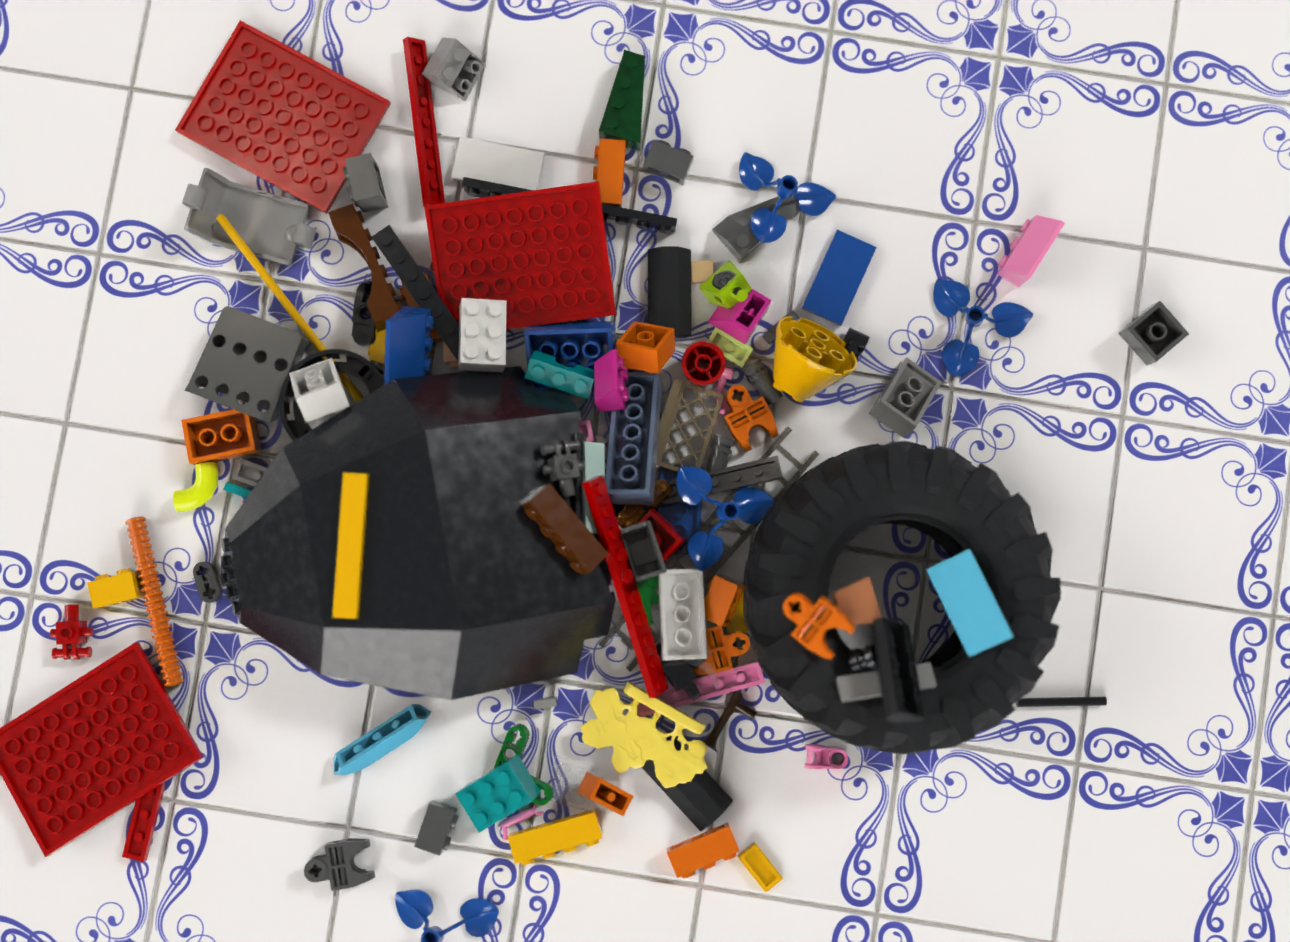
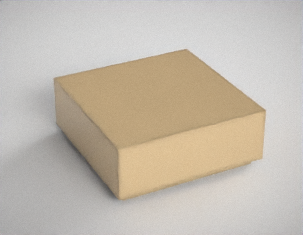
[691,260,713,284]

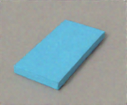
[926,549,1014,657]

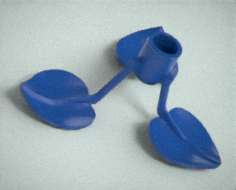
[739,152,836,243]
[933,279,1033,377]
[676,466,775,571]
[395,889,499,942]

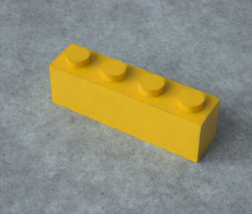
[508,809,603,865]

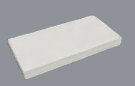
[451,136,545,190]
[657,568,707,661]

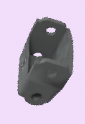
[620,520,667,582]

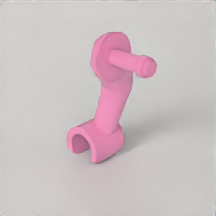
[714,366,734,415]
[498,803,544,840]

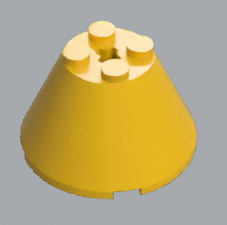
[773,316,857,403]

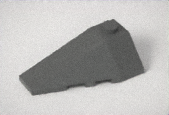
[712,194,801,263]

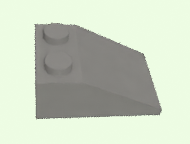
[869,357,942,438]

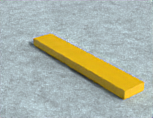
[332,473,369,619]

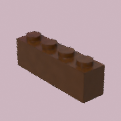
[522,483,608,574]

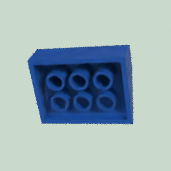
[384,306,434,385]
[524,321,616,393]

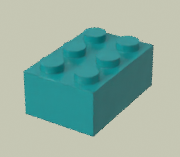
[456,754,541,833]

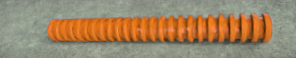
[125,516,184,687]

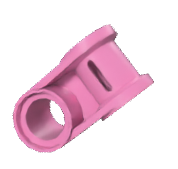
[804,744,848,769]

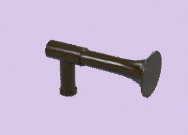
[701,691,757,752]

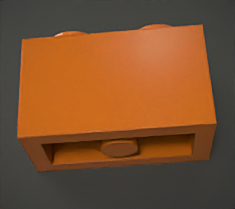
[704,575,745,627]
[577,772,633,817]

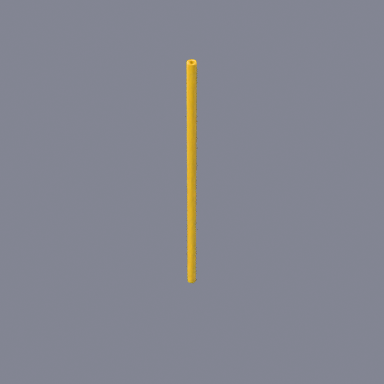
[216,214,364,402]

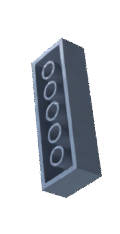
[605,372,663,505]

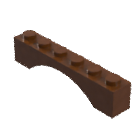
[328,204,402,332]

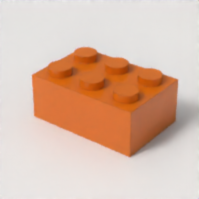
[181,409,262,465]

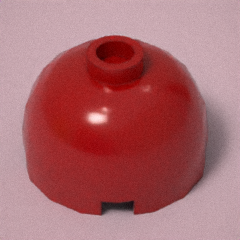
[681,341,726,386]

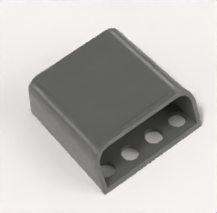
[185,306,307,423]

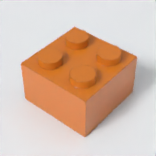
[616,321,675,374]

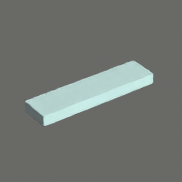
[582,441,605,534]

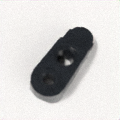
[351,281,377,347]
[656,642,701,701]

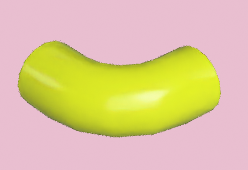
[173,462,219,512]

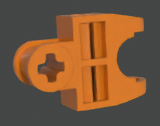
[723,385,778,452]
[783,593,856,660]
[691,625,750,675]

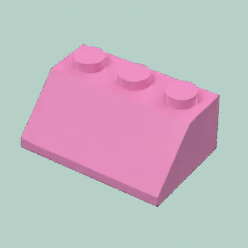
[997,215,1065,287]

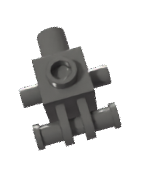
[541,440,585,498]

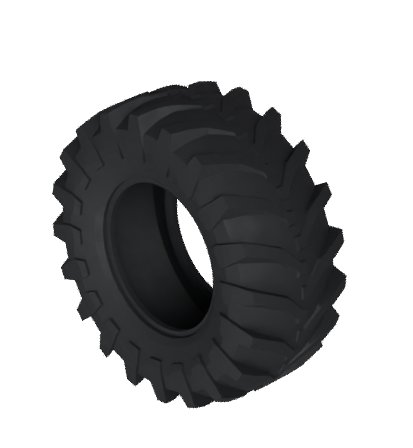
[743,441,1061,754]

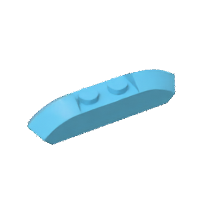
[333,704,431,775]

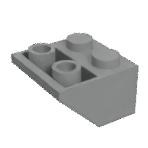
[422,37,486,101]

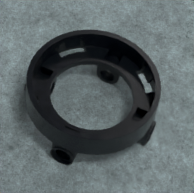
[279,349,384,441]

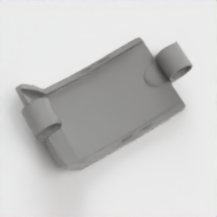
[182,168,317,266]

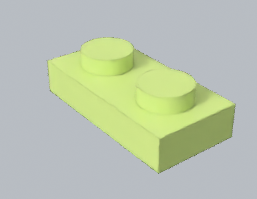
[707,327,753,368]

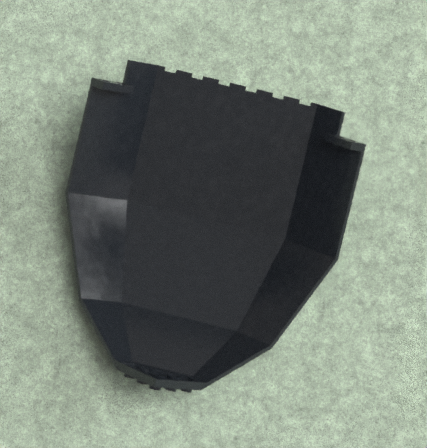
[221,366,616,700]

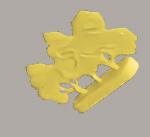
[581,681,708,788]

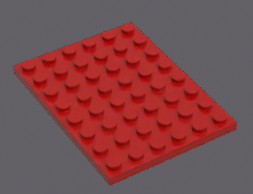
[175,20,391,214]
[424,181,617,330]
[0,642,204,857]

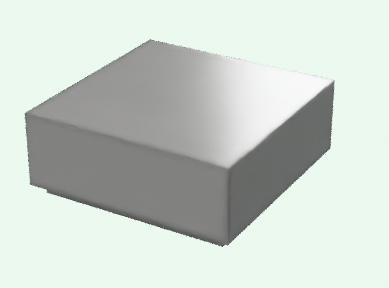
[533,696,558,710]

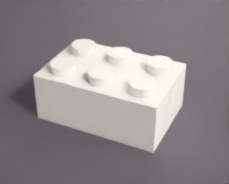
[458,298,507,373]
[289,358,350,422]

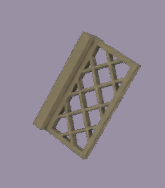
[656,378,724,472]

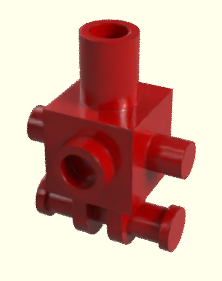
[50,604,94,660]

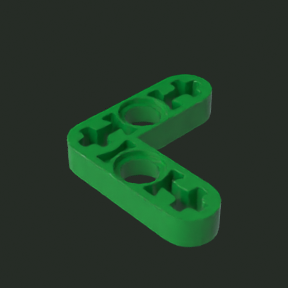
[493,724,554,806]

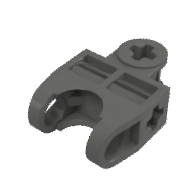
[304,838,375,891]

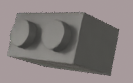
[643,140,694,185]
[414,800,459,856]

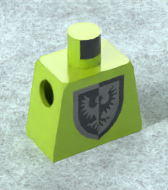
[699,260,751,309]

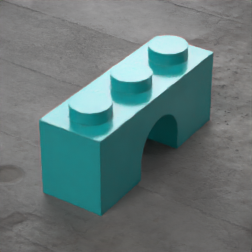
[525,350,594,399]

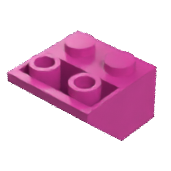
[708,289,772,344]
[594,349,629,412]

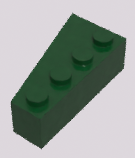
[599,50,645,151]

